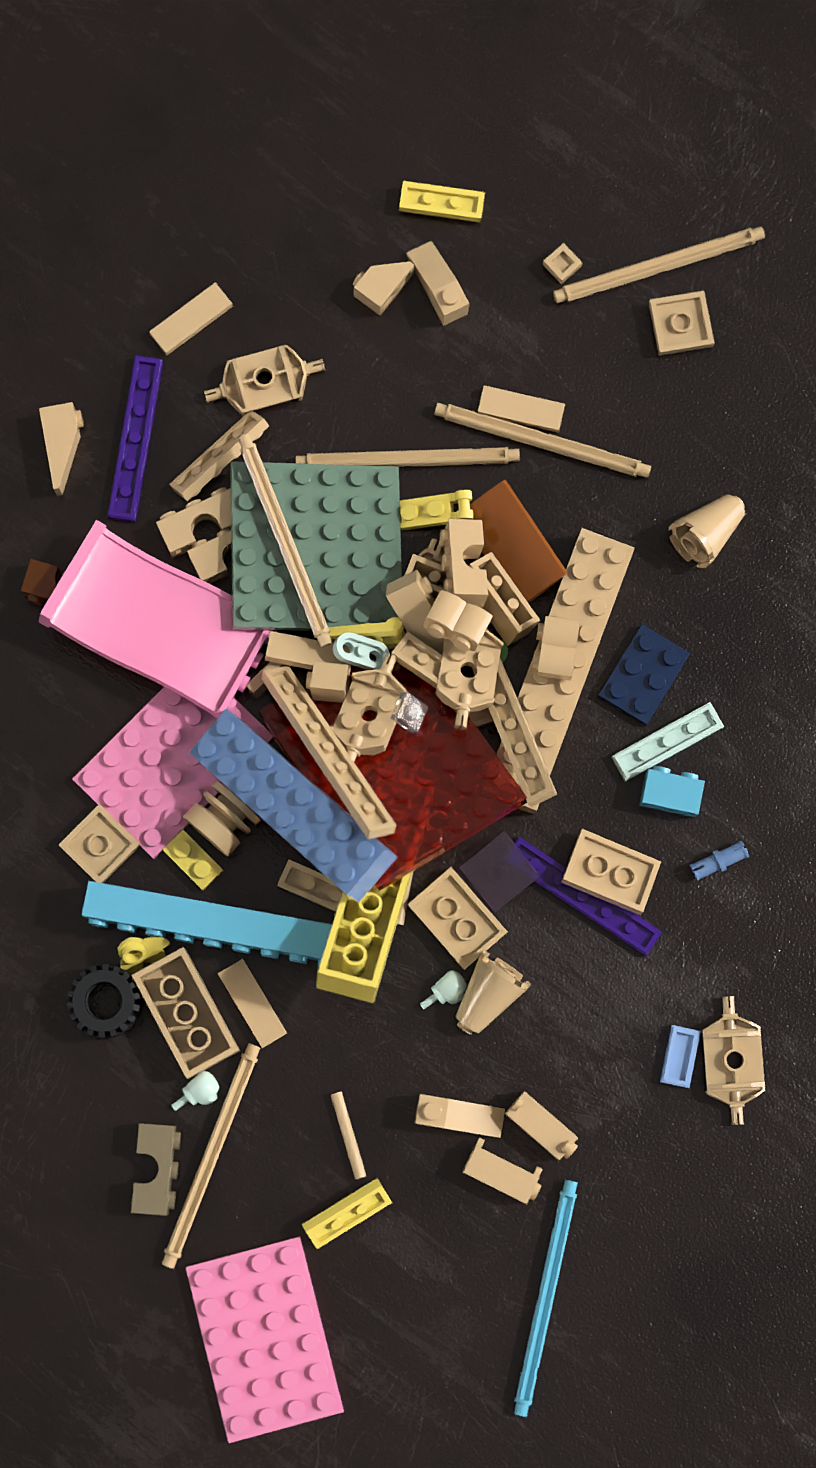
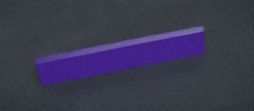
[107,355,163,523]
[503,837,662,956]

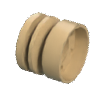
[183,780,260,857]

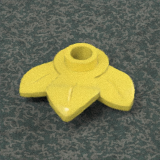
[118,936,170,975]

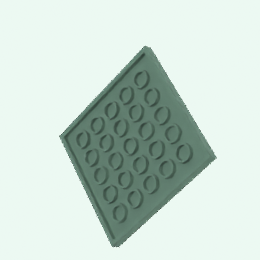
[230,462,402,631]

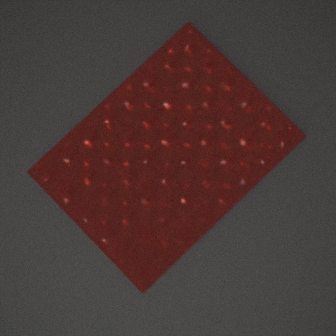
[259,627,527,891]

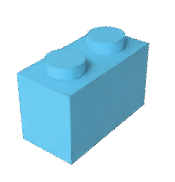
[639,766,705,817]

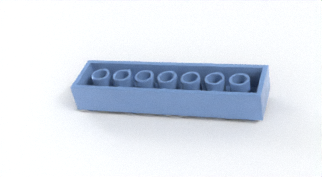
[189,708,397,902]

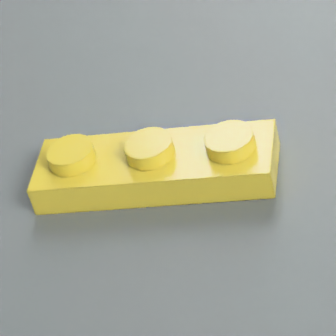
[399,181,485,222]
[302,1178,392,1249]

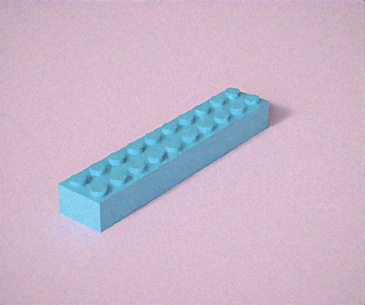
[82,881,332,967]

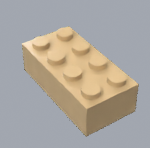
[132,947,240,1079]

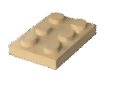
[561,829,661,915]
[408,867,508,970]

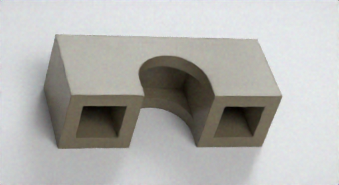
[131,1123,181,1215]

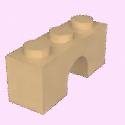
[156,487,231,558]
[440,519,488,609]
[187,527,232,584]

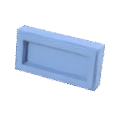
[660,1025,701,1088]

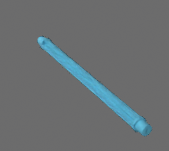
[514,1180,577,1417]

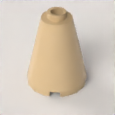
[668,495,745,568]
[455,951,530,1034]

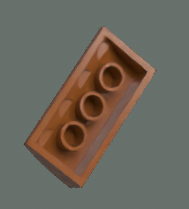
[470,480,568,604]

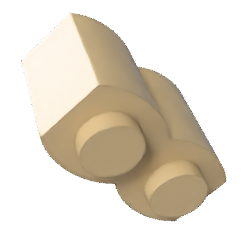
[423,590,492,652]
[532,616,580,681]

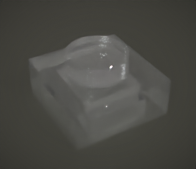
[391,692,428,733]

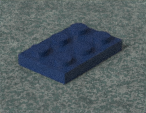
[598,624,691,726]

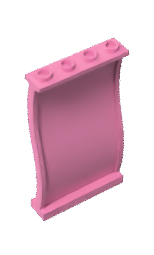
[39,520,277,720]

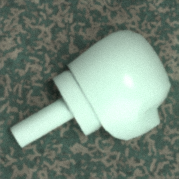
[420,970,467,1009]
[172,1071,219,1111]

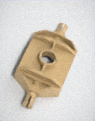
[204,345,325,416]
[436,629,504,730]
[330,654,408,762]
[701,996,765,1125]

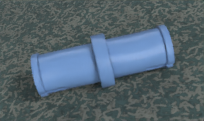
[689,841,749,881]

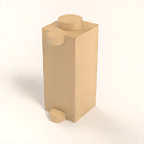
[505,1092,578,1160]
[462,1138,542,1204]

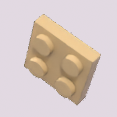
[649,291,714,356]
[59,804,140,883]

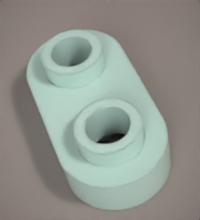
[333,632,390,670]

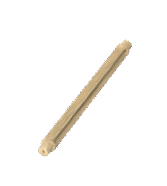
[553,227,765,303]
[434,403,651,478]
[238,434,333,648]
[296,447,520,467]
[162,1043,260,1269]

